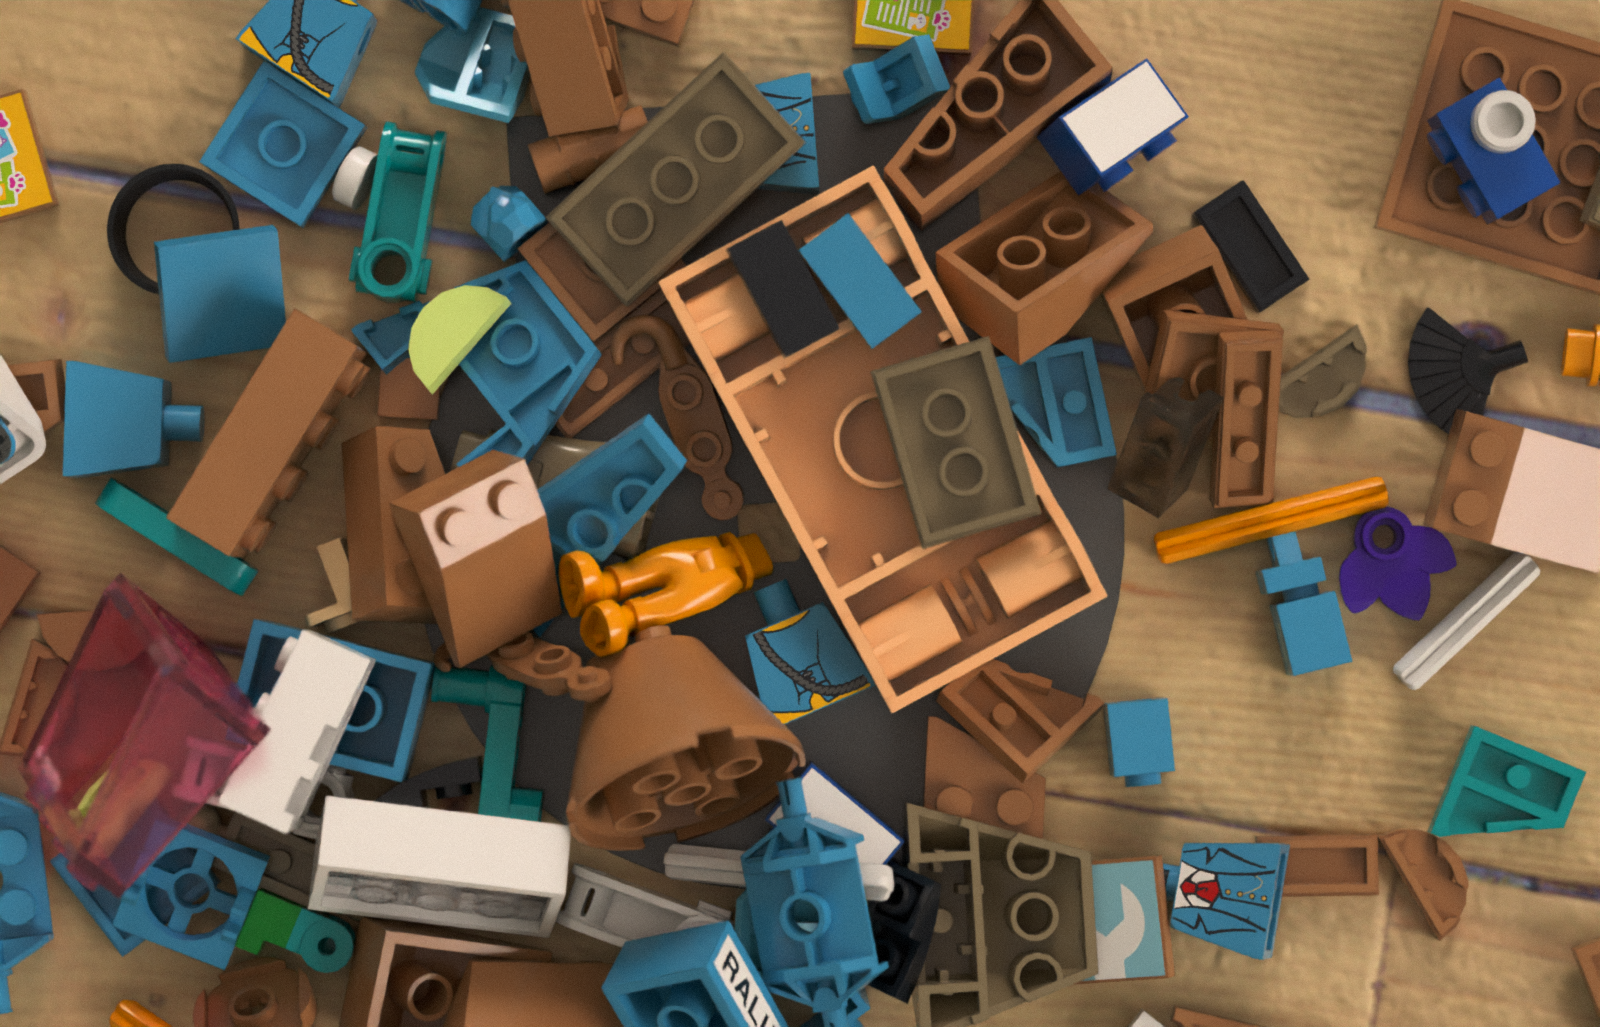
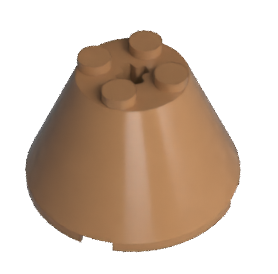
[566,625,806,851]

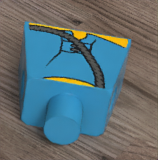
[236,0,378,108]
[745,579,876,725]

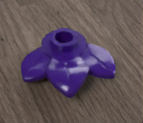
[1339,507,1457,621]

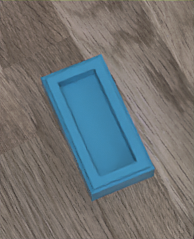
[799,213,922,349]

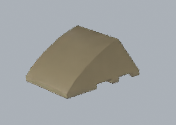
[902,802,1098,1027]

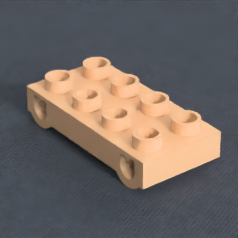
[658,165,1108,713]

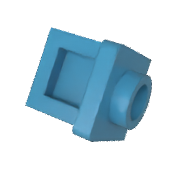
[843,34,950,124]

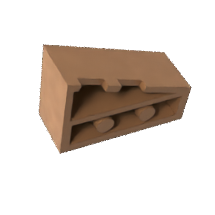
[500,0,629,137]
[341,426,445,624]

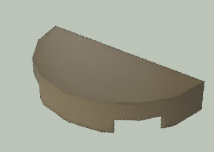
[1279,325,1367,418]

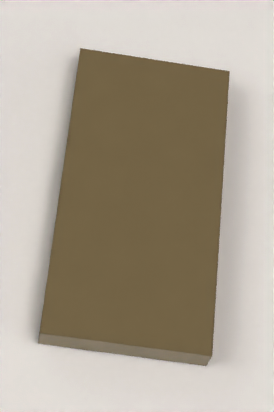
[545,52,807,307]

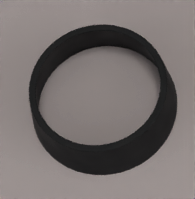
[107,164,240,294]

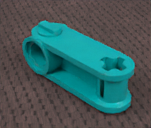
[348,121,447,303]

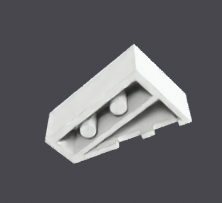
[218,630,376,834]

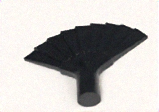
[1408,307,1528,434]

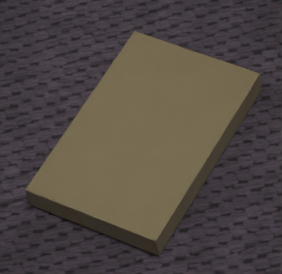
[871,336,1042,549]

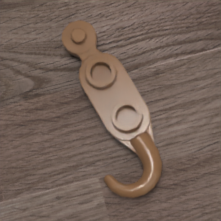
[610,314,745,520]
[433,632,612,702]

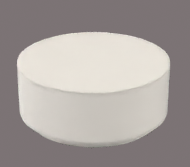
[1470,90,1535,154]
[332,146,378,210]

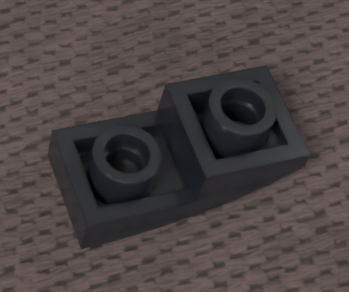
[374,755,483,808]
[868,860,941,1004]

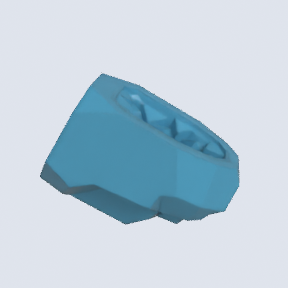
[470,186,548,262]

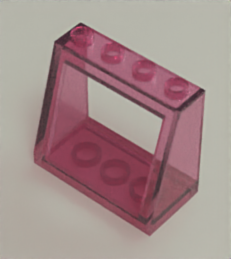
[18,572,271,899]

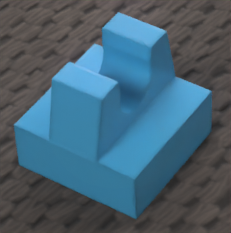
[1255,531,1326,594]

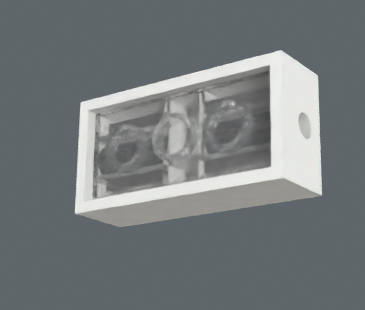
[308,796,571,938]

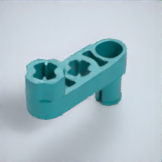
[431,665,544,822]

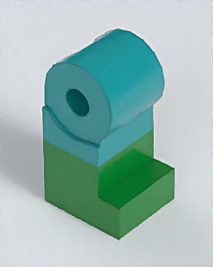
[235,888,356,973]

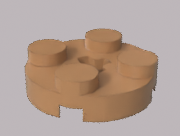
[193,957,317,1027]

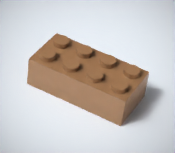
[166,308,371,558]

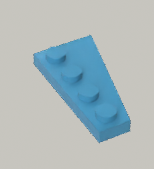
[533,413,687,637]

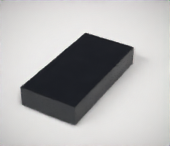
[1191,180,1310,314]
[726,220,840,359]

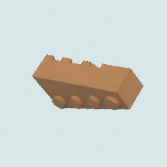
[884,0,1113,231]

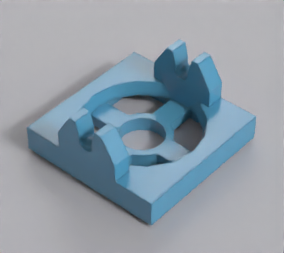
[112,812,270,970]

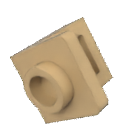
[304,538,361,634]

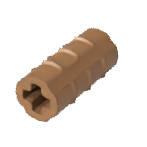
[527,105,648,194]

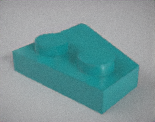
[1427,725,1586,837]

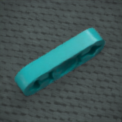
[95,477,259,596]

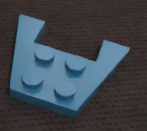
[351,260,602,467]

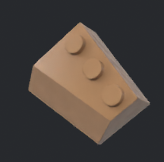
[443,959,624,1027]

